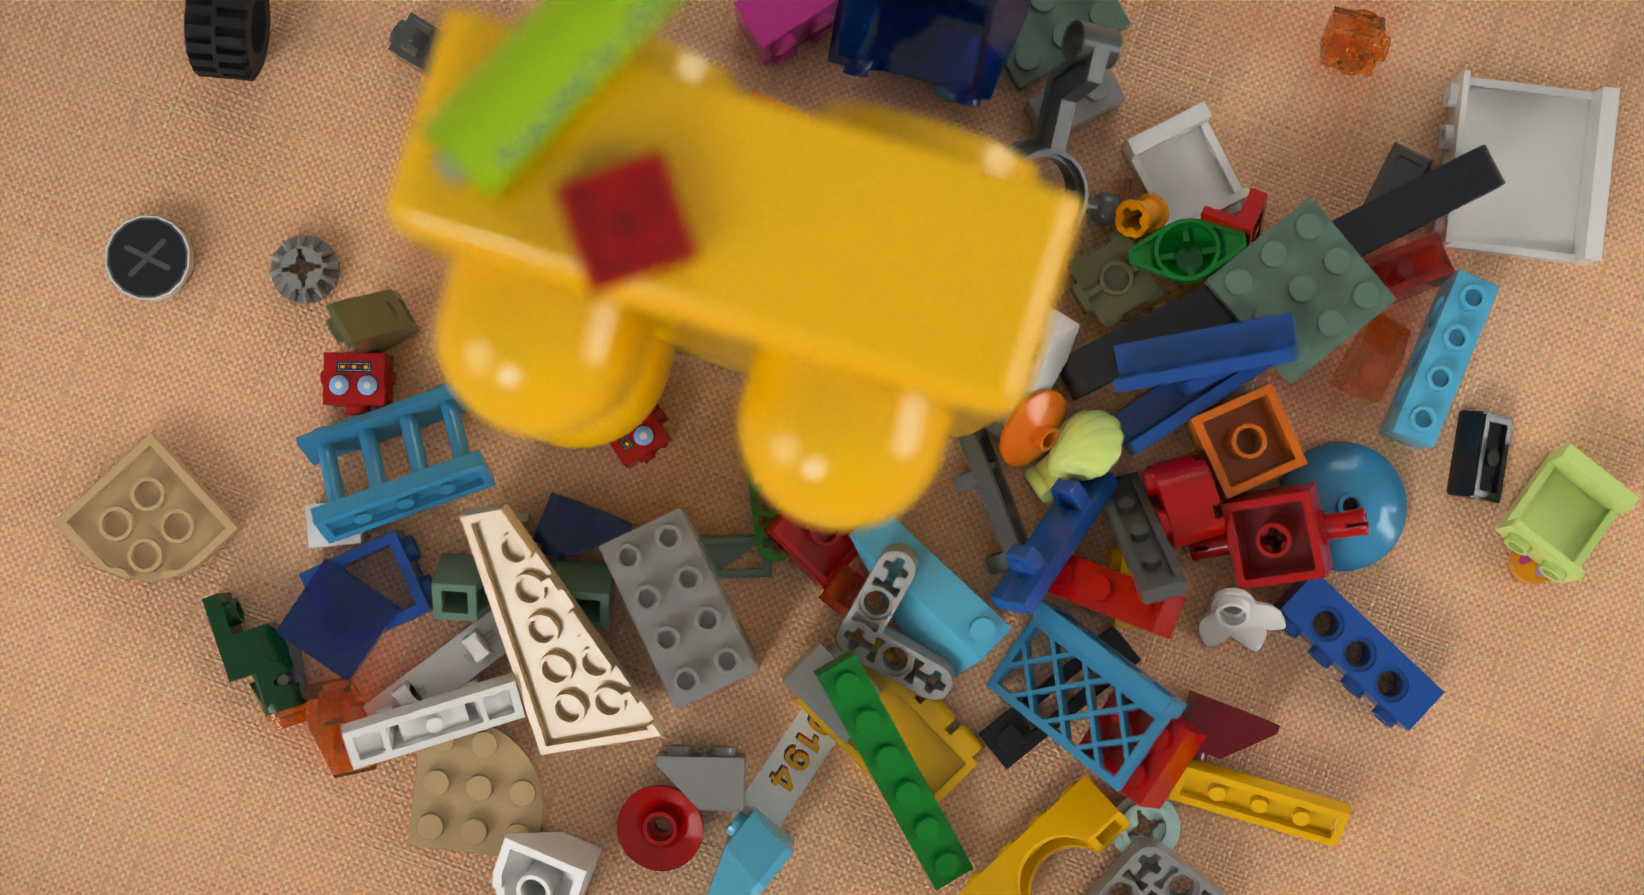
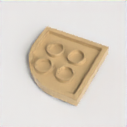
[54,433,242,581]
[407,726,545,856]

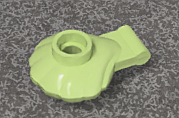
[1024,409,1124,503]

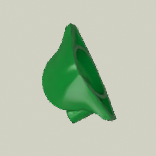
[1128,218,1247,284]

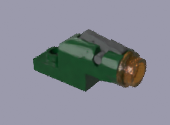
[201,592,310,731]

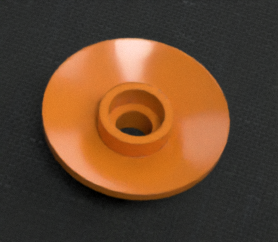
[999,389,1067,467]

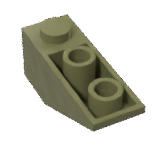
[325,289,420,353]

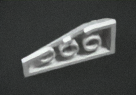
[492,832,602,895]

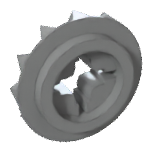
[268,234,340,304]

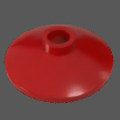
[617,785,704,871]

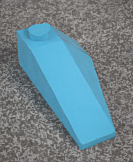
[848,517,1012,680]
[707,807,795,895]

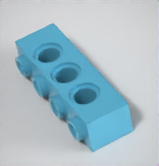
[1379,269,1500,450]

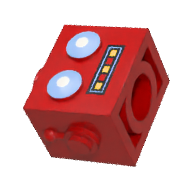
[320,352,397,415]
[609,403,672,469]

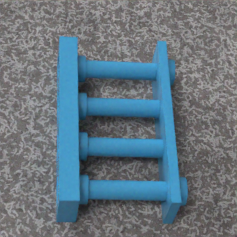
[296,383,496,544]

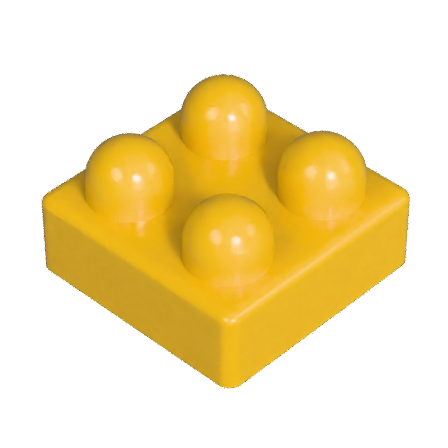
[386,8,1084,530]

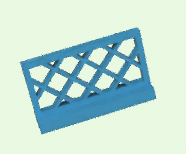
[986,599,1187,791]

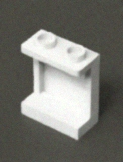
[1121,101,1250,225]

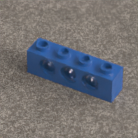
[1273,578,1445,731]

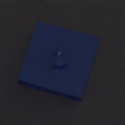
[275,558,401,682]

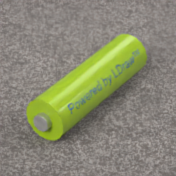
[418,0,683,200]

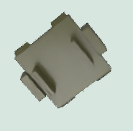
[1067,232,1163,329]

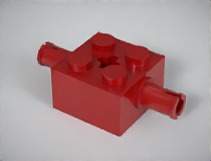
[1188,481,1370,589]

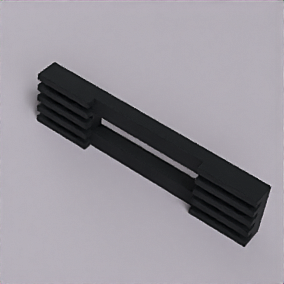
[978,626,1141,770]

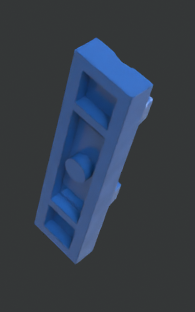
[989,472,1119,616]

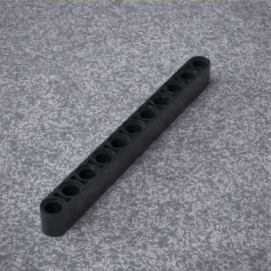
[1059,144,1506,401]

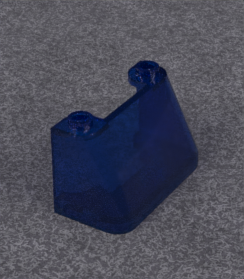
[827,0,1031,107]

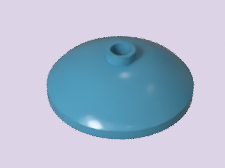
[1279,442,1407,571]

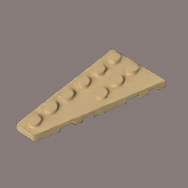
[460,502,666,755]

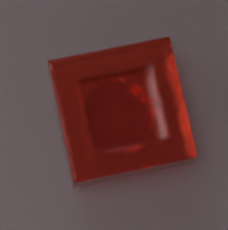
[818,564,866,616]

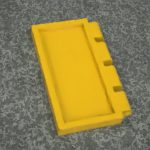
[795,637,984,803]

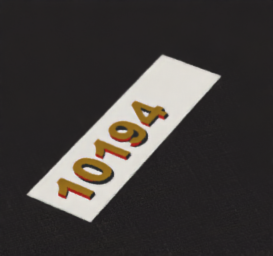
[730,708,836,827]

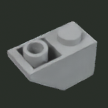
[656,744,746,811]

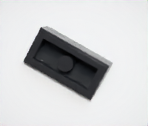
[1447,410,1513,503]

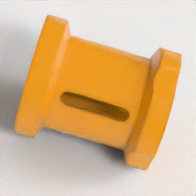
[1115,193,1169,238]

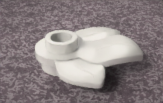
[1199,588,1286,652]

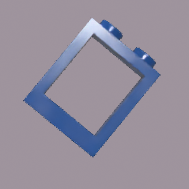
[299,530,433,654]

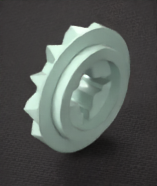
[1113,797,1180,863]

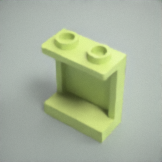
[1494,443,1640,584]

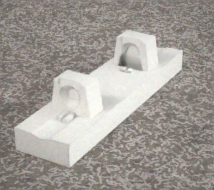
[363,611,506,716]
[340,672,525,770]

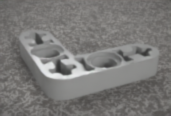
[836,543,955,700]
[1085,837,1228,895]

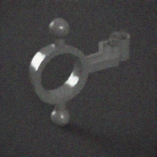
[1006,19,1123,227]

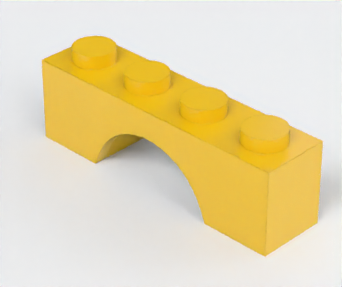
[958,775,1131,895]

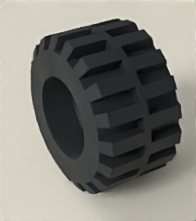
[184,0,270,81]

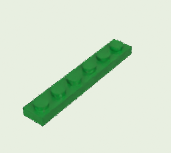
[813,649,974,891]

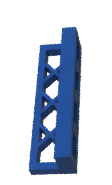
[1113,312,1300,393]
[1112,365,1273,455]

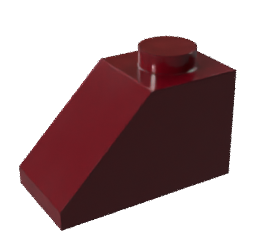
[1181,690,1280,762]

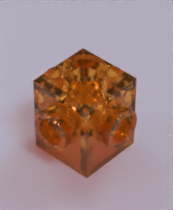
[1320,6,1391,77]

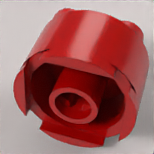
[1141,450,1226,550]

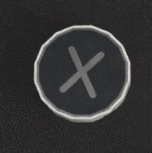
[105,215,194,302]

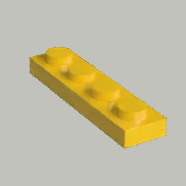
[1168,758,1351,848]

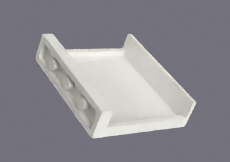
[1429,70,1621,266]

